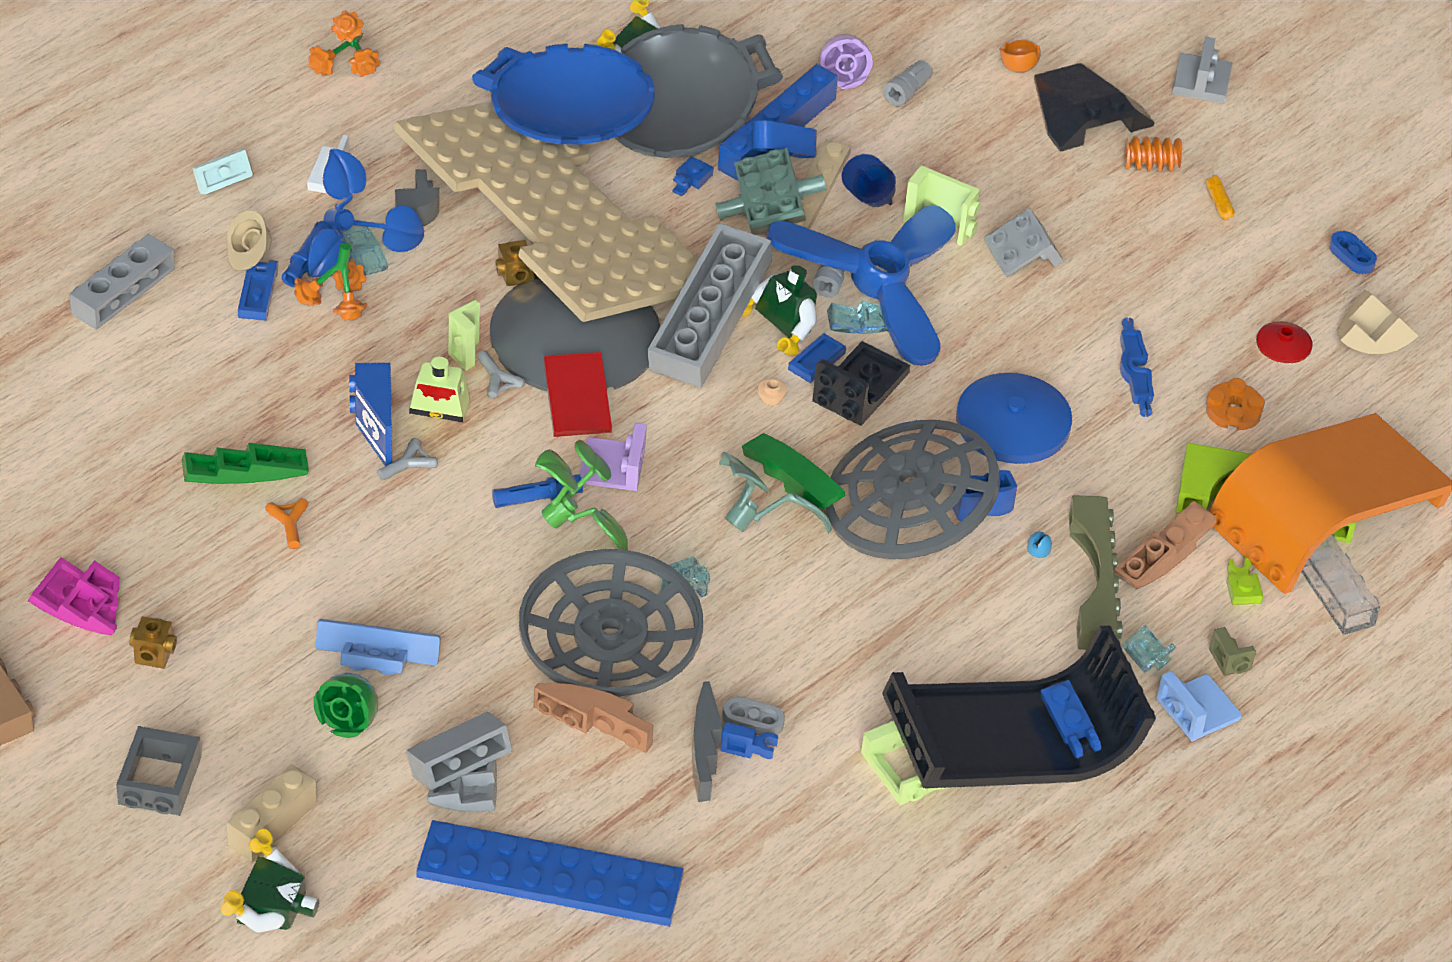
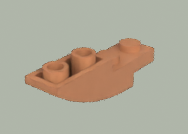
[1114,501,1216,589]
[534,683,654,753]

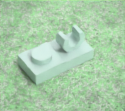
[192,149,253,195]

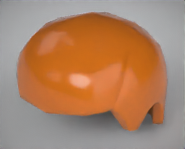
[1000,40,1041,73]

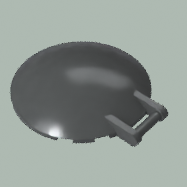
[615,24,783,158]
[490,276,660,391]

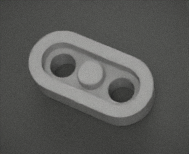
[723,697,785,735]

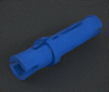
[282,221,331,287]
[492,474,583,508]

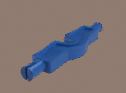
[1120,317,1154,417]

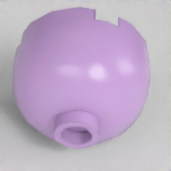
[819,34,873,89]

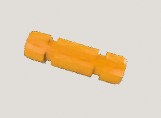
[1206,175,1235,220]

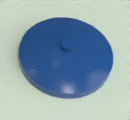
[956,373,1072,464]

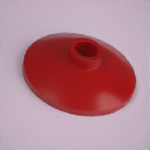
[1256,321,1313,364]

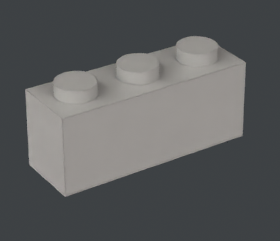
[406,712,512,790]

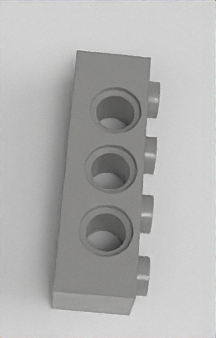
[69,234,175,330]

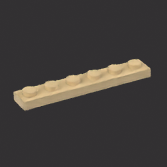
[771,139,851,257]

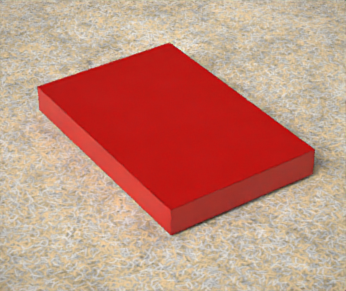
[543,352,612,437]

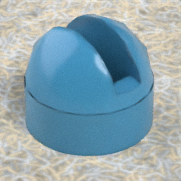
[1027,531,1052,558]

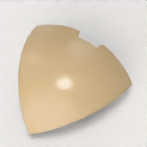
[1338,289,1418,354]

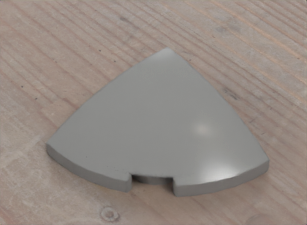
[427,760,497,812]

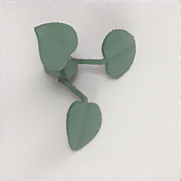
[719,452,832,534]

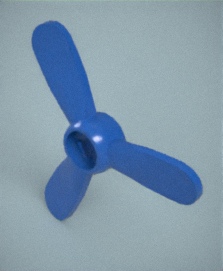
[766,205,956,366]

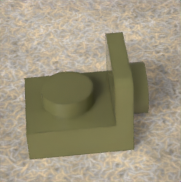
[1209,627,1256,676]

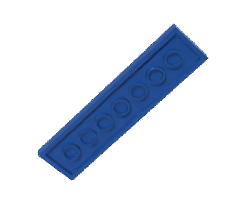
[416,820,684,927]

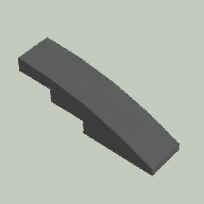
[692,681,723,802]

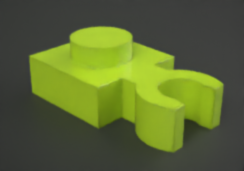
[1226,558,1263,605]

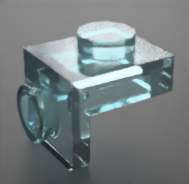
[661,556,710,598]
[1121,625,1177,673]

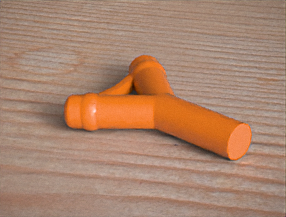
[265,498,309,549]

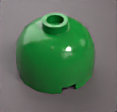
[313,673,378,738]

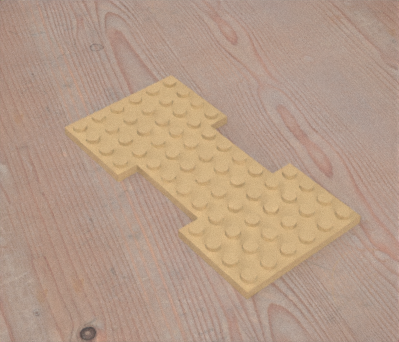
[394,101,698,322]

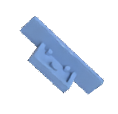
[316,619,441,675]

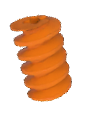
[1124,136,1182,172]

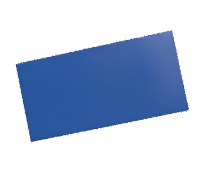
[788,333,846,384]

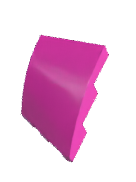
[28,557,120,636]

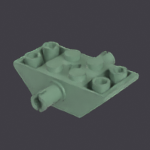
[716,148,827,235]

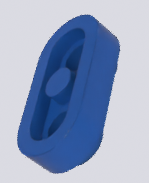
[1329,231,1377,274]

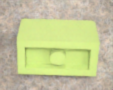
[448,300,480,371]

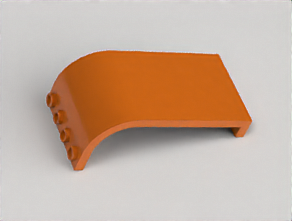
[1209,413,1452,594]

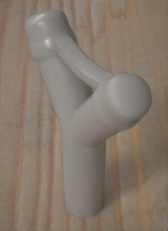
[478,350,525,399]
[377,438,438,480]

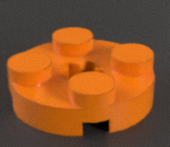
[1206,378,1265,430]

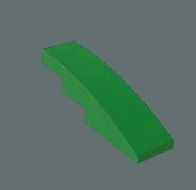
[742,433,846,509]
[181,443,309,484]

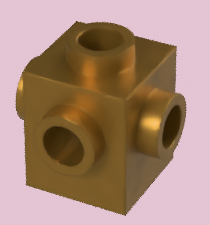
[495,240,534,286]
[129,616,177,669]

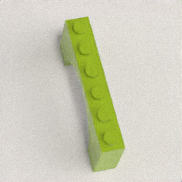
[1176,442,1356,543]

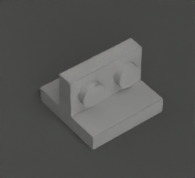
[1172,37,1233,104]

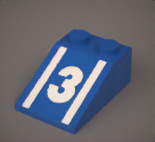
[349,363,392,466]

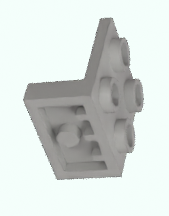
[984,208,1064,277]

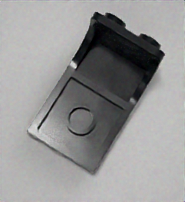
[812,341,910,426]

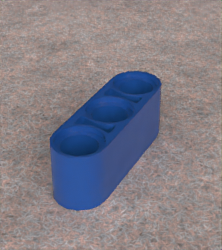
[752,120,817,158]

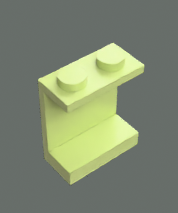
[903,165,981,246]

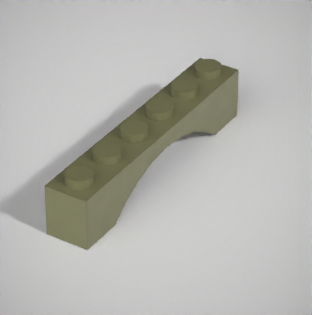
[1069,495,1123,650]

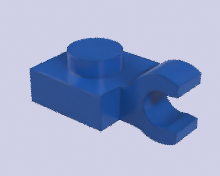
[672,156,714,196]
[721,722,778,759]

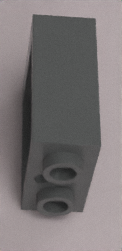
[116,726,201,816]

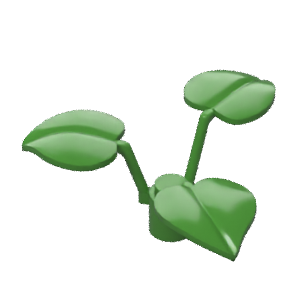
[535,440,628,550]

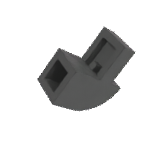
[395,169,439,226]

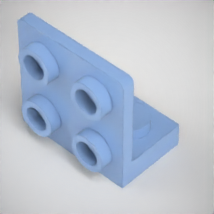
[1157,671,1242,741]

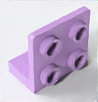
[580,423,647,491]

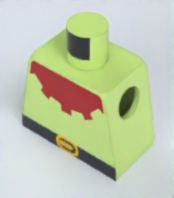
[409,357,470,423]

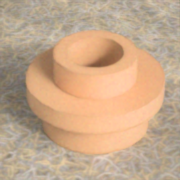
[758,378,787,405]

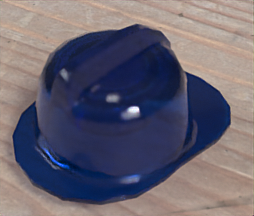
[841,154,896,207]

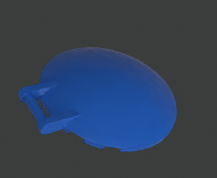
[472,43,655,145]

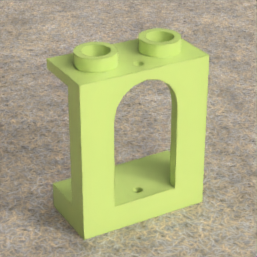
[861,721,945,805]

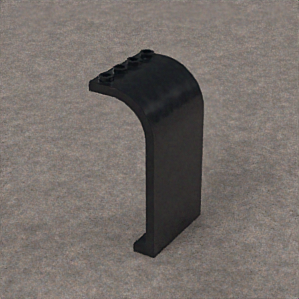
[882,625,1156,789]

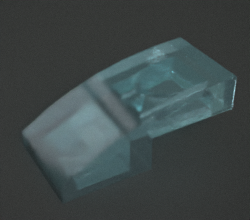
[341,226,388,276]
[827,301,888,334]

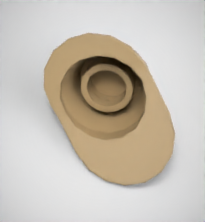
[227,210,272,271]

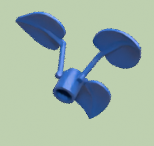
[307,149,425,277]

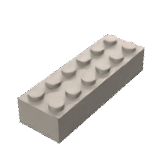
[648,223,772,388]

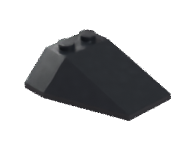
[1034,63,1154,152]

